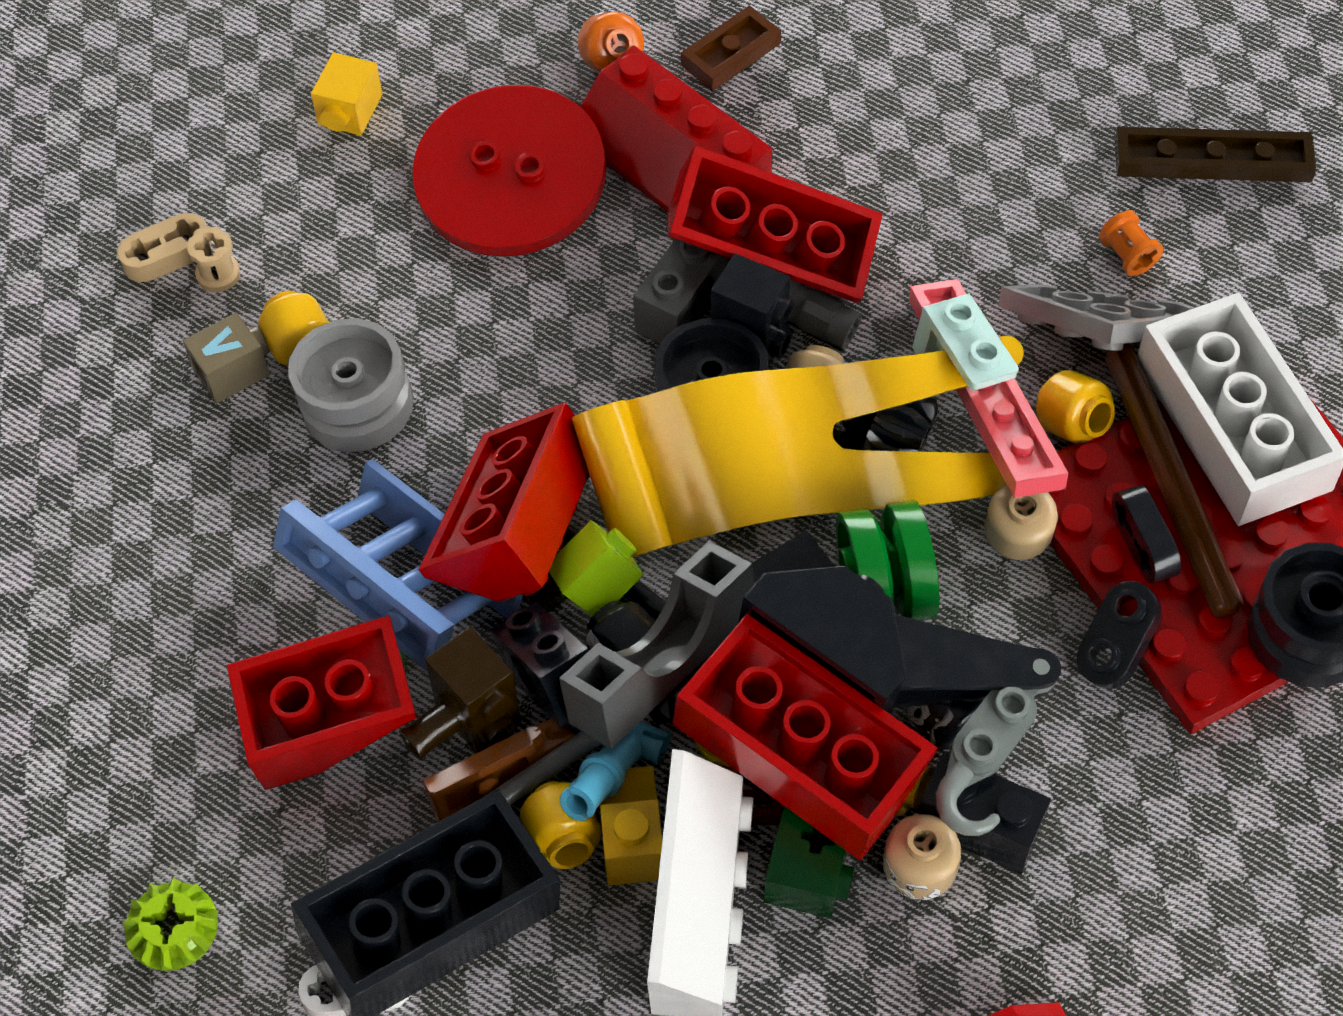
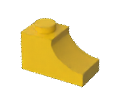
[600,766,662,886]

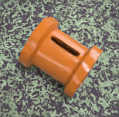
[1098,210,1164,277]

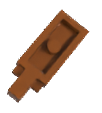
[422,719,575,822]

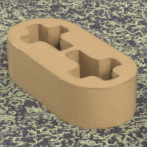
[117,213,212,282]

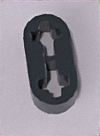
[1112,485,1181,584]

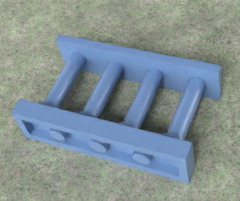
[273,459,523,672]

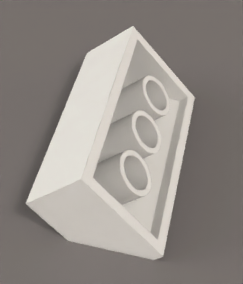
[647,749,754,1016]

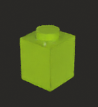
[549,520,644,616]

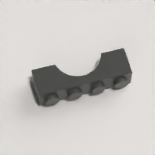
[559,541,755,749]

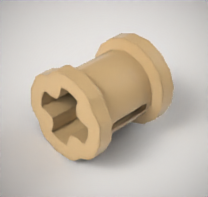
[187,227,240,292]

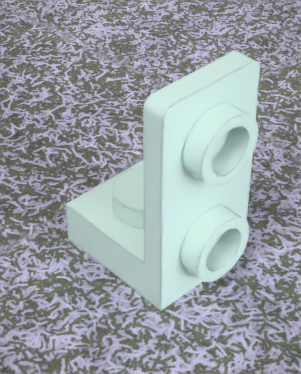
[912,293,1019,391]

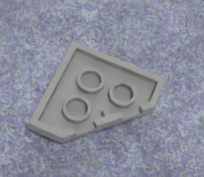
[998,284,1196,351]

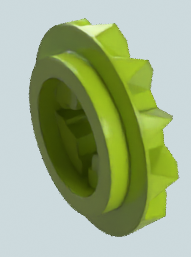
[122,877,218,971]

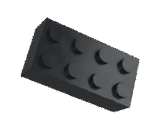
[291,789,560,1016]

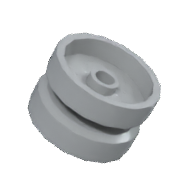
[288,318,413,452]

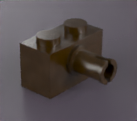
[399,626,521,760]

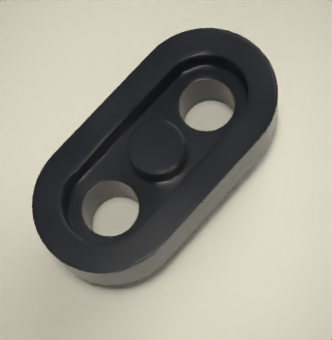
[1077,581,1162,689]

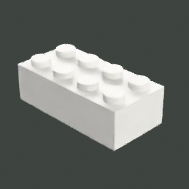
[1137,293,1343,526]

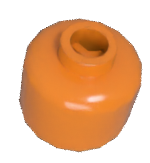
[578,11,644,72]

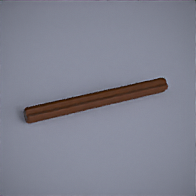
[1105,343,1243,618]

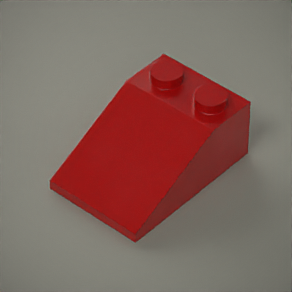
[226,615,417,790]

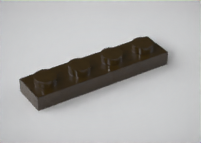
[1114,126,1316,182]

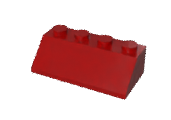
[581,45,772,212]
[667,145,883,304]
[418,402,590,602]
[673,614,938,861]

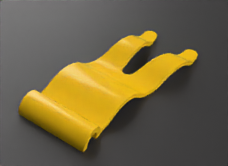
[571,336,1024,557]

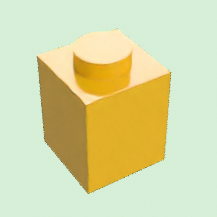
[311,52,383,136]

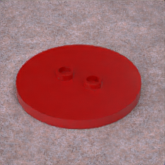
[412,85,607,257]

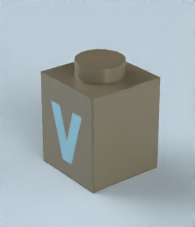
[183,312,270,404]

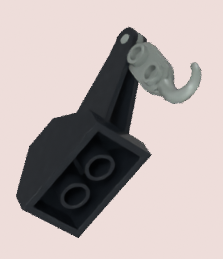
[738,566,1061,836]

